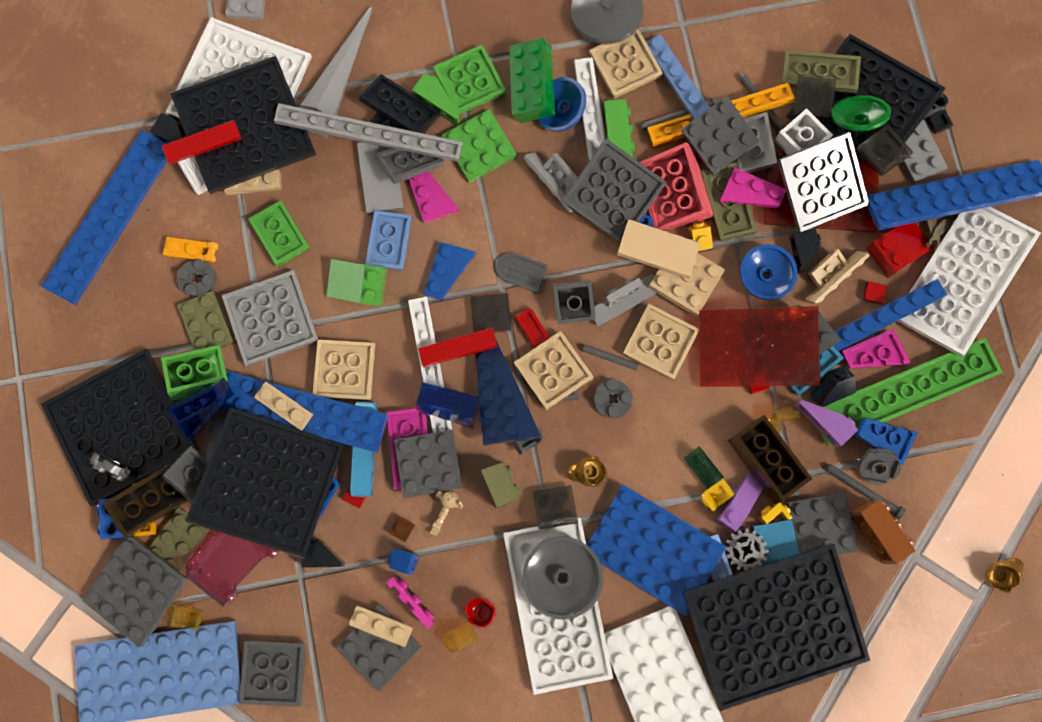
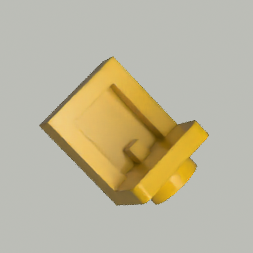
[688,221,713,251]
[701,479,735,511]
[758,503,793,524]

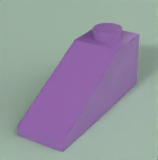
[795,400,858,447]
[716,473,763,532]

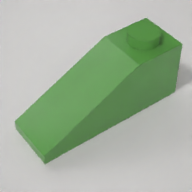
[412,73,460,126]

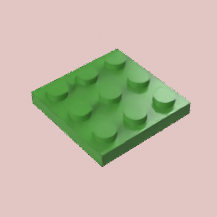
[433,45,506,115]
[442,109,517,183]

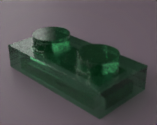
[683,446,724,489]

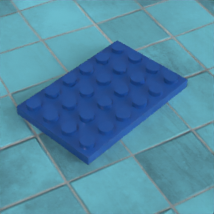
[587,485,726,616]

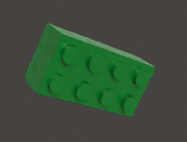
[509,37,555,123]

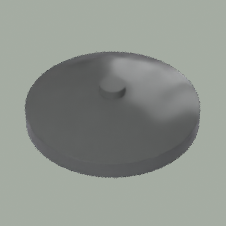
[571,0,643,44]
[522,537,603,620]

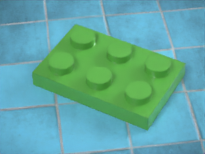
[249,200,310,267]

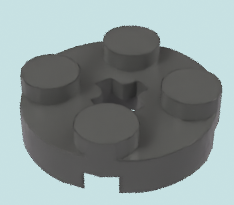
[177,259,217,298]
[594,379,633,418]
[858,448,901,485]
[90,452,131,481]

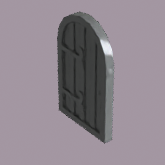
[496,253,548,293]

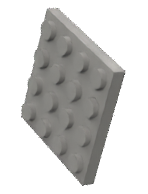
[222,270,319,367]

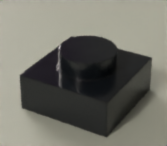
[926,109,954,135]

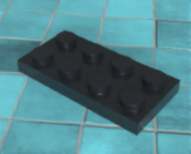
[359,74,441,134]

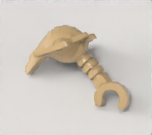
[430,491,463,537]

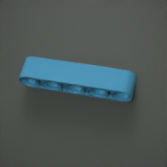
[350,402,377,497]

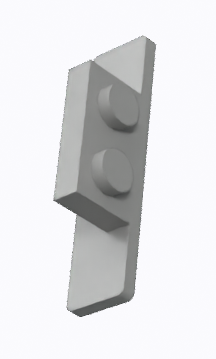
[523,152,578,213]
[594,274,657,326]

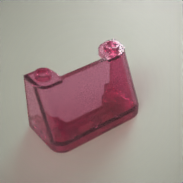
[185,532,279,606]

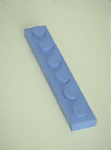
[646,34,710,120]

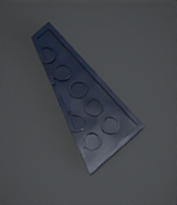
[475,337,542,446]

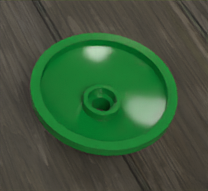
[832,96,891,132]

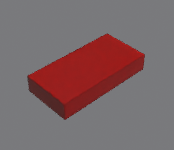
[515,307,550,349]

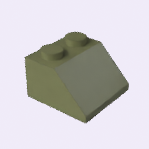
[481,462,521,509]

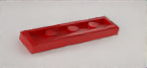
[162,120,242,165]
[418,328,498,368]

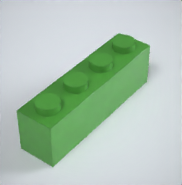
[603,99,636,160]

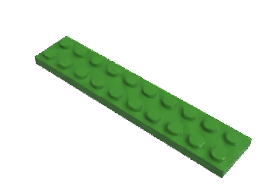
[821,338,1003,446]

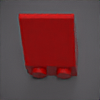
[866,223,934,278]

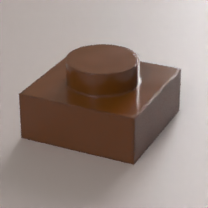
[388,516,415,542]

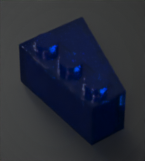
[167,378,234,442]
[416,382,480,429]

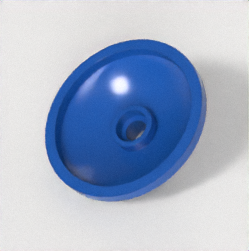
[538,77,586,132]
[740,244,798,300]

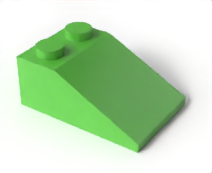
[327,259,388,306]
[161,345,228,402]

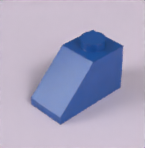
[387,548,419,575]

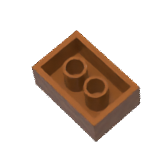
[850,499,916,564]

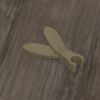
[925,218,953,251]

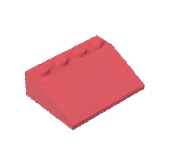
[640,142,714,231]

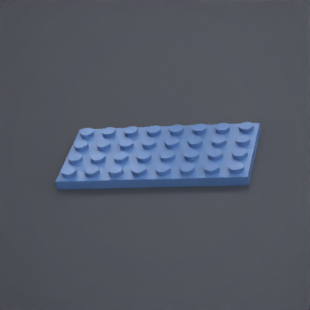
[74,621,242,722]

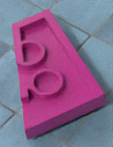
[719,168,786,208]
[409,171,459,223]
[840,329,911,369]
[386,577,435,629]

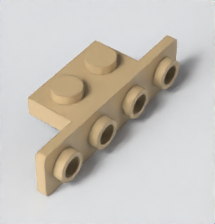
[805,249,869,304]

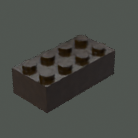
[727,415,813,504]
[103,460,188,539]

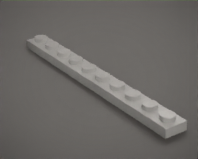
[274,103,463,162]

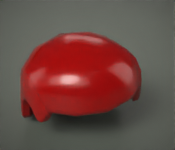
[464,597,496,628]

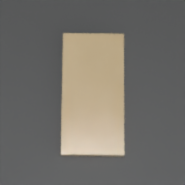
[617,219,700,279]

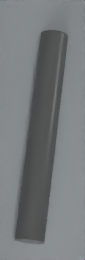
[583,344,639,370]

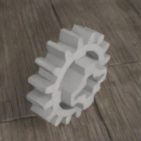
[725,528,769,571]

